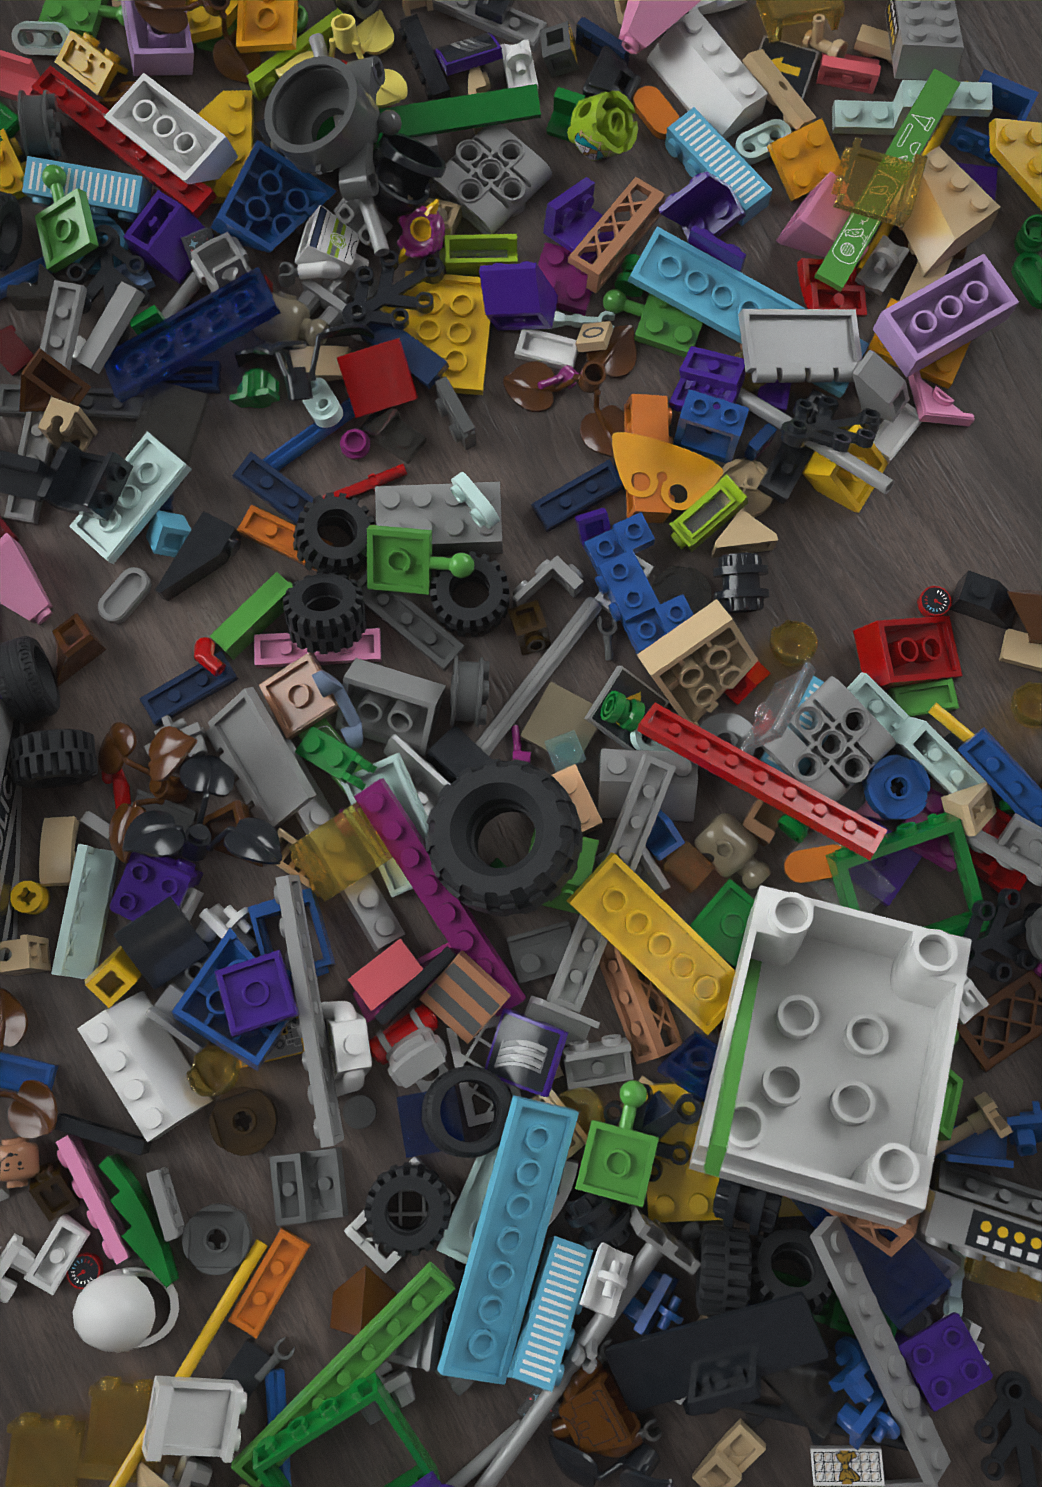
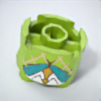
[567,91,638,161]

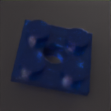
[658,1031,718,1103]
[396,1086,465,1158]

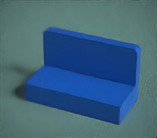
[935,1125,1014,1168]

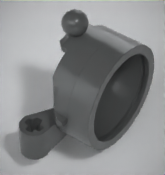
[264,56,402,201]

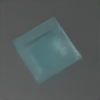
[544,730,586,772]

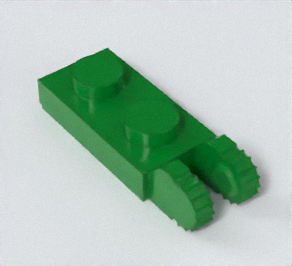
[295,726,377,791]

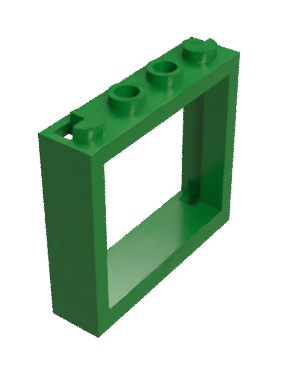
[826,812,990,937]
[253,1372,440,1487]

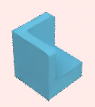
[146,510,191,557]

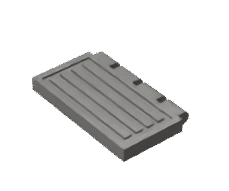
[738,309,863,383]
[206,687,317,828]

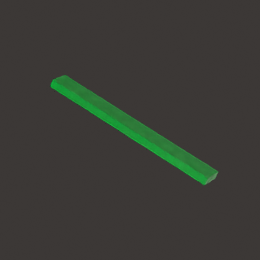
[317,84,541,144]

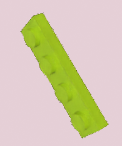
[247,8,343,101]

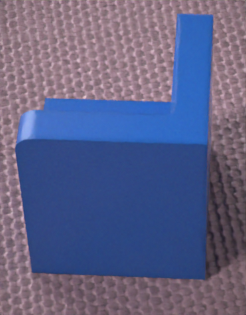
[645,809,685,861]

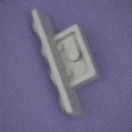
[383,734,452,816]
[965,813,1042,887]

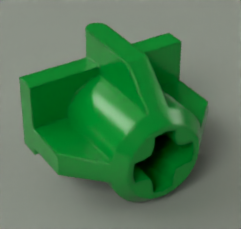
[229,368,280,408]

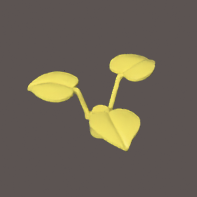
[275,9,408,108]

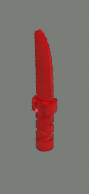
[322,463,408,499]

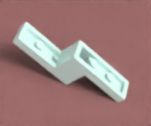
[832,80,993,135]
[847,672,986,794]

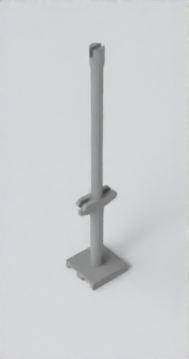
[474,1204,701,1487]

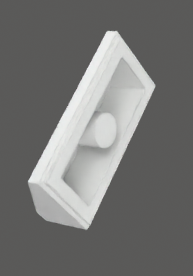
[23,1213,91,1295]

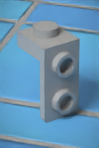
[512,555,584,607]

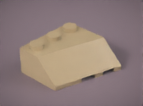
[889,146,1000,277]
[637,599,758,726]

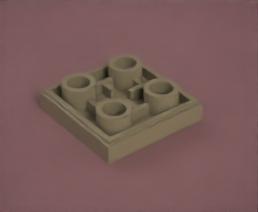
[520,681,597,766]

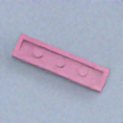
[254,628,382,668]
[56,1134,136,1265]

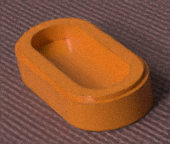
[633,86,680,140]
[784,844,842,883]

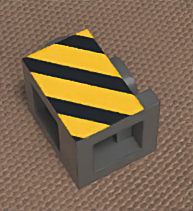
[540,21,579,78]

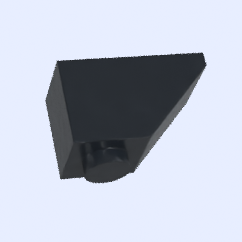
[949,570,1016,630]

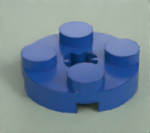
[862,755,930,820]

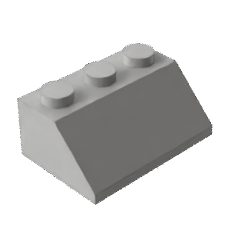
[335,658,446,756]
[598,749,698,822]

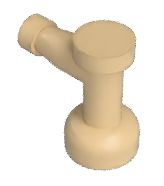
[802,14,848,59]

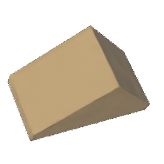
[712,509,778,558]
[941,782,996,836]

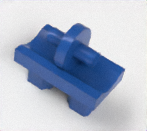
[1006,1100,1042,1156]
[623,1270,684,1335]
[828,1336,878,1404]
[837,1377,901,1450]

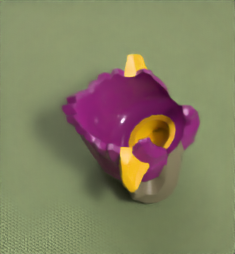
[396,199,447,264]

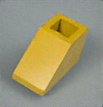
[84,945,142,1008]

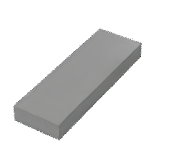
[76,281,145,374]

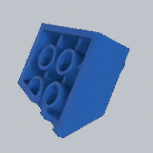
[210,140,337,253]
[172,928,290,1071]

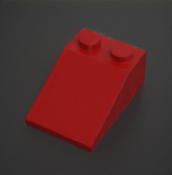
[853,616,962,690]

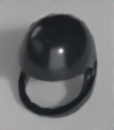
[373,133,446,216]

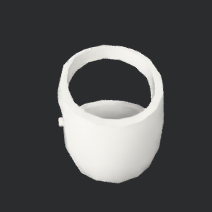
[73,1266,179,1353]

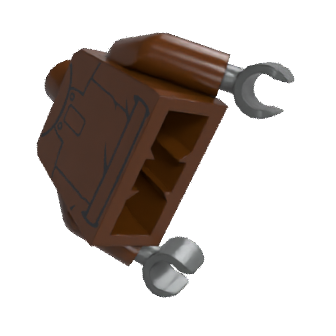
[552,1338,662,1458]

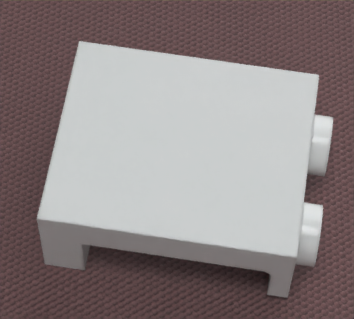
[142,1376,247,1463]

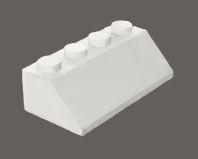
[647,8,768,139]
[104,73,238,184]
[77,991,213,1142]

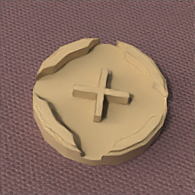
[714,458,773,518]

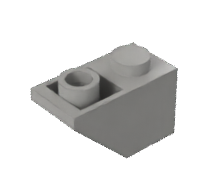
[852,350,909,422]

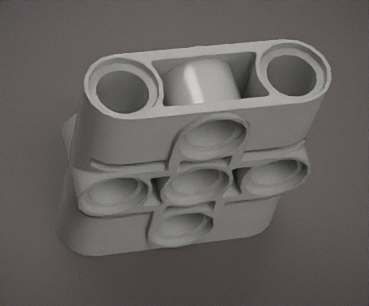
[431,124,552,234]
[760,676,897,802]

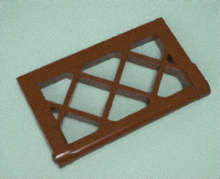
[957,970,1042,1073]

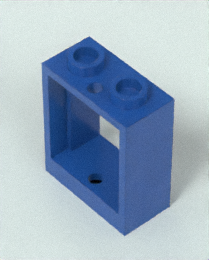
[948,69,1039,167]
[673,389,749,463]
[248,888,336,985]

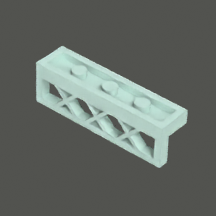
[51,844,119,979]

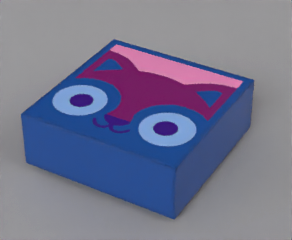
[744,423,777,461]

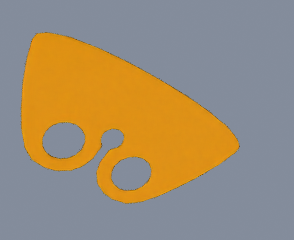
[612,432,723,511]

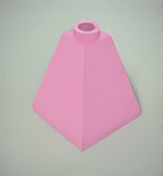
[619,0,701,54]
[776,172,869,262]
[0,533,53,625]

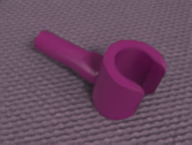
[538,365,579,389]
[511,725,531,763]

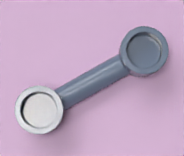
[312,670,363,751]

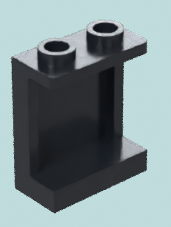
[37,441,134,521]

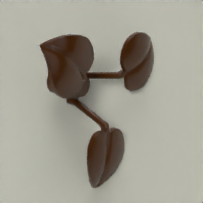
[134,0,261,84]
[503,325,637,458]
[98,722,198,863]
[0,988,58,1138]

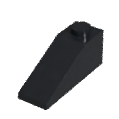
[155,511,241,602]

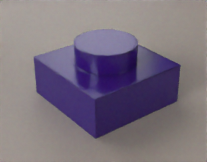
[757,379,791,413]
[575,507,611,548]

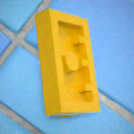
[55,31,128,97]
[0,129,27,200]

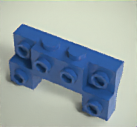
[584,512,694,654]

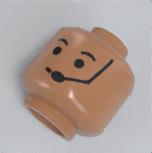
[0,1137,40,1188]

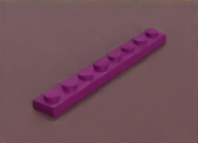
[354,778,526,1017]

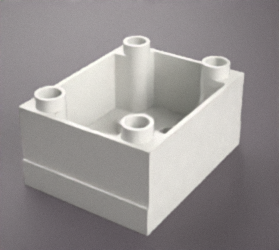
[689,885,972,1229]

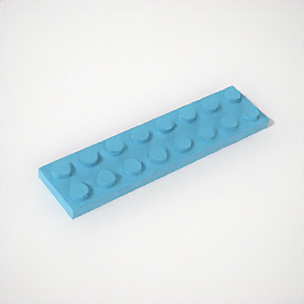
[628,226,869,398]
[437,1095,579,1385]

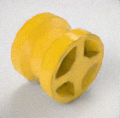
[10,881,50,915]

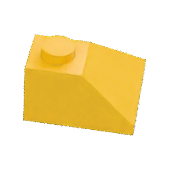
[802,425,888,513]

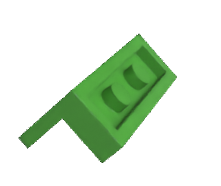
[210,572,293,660]

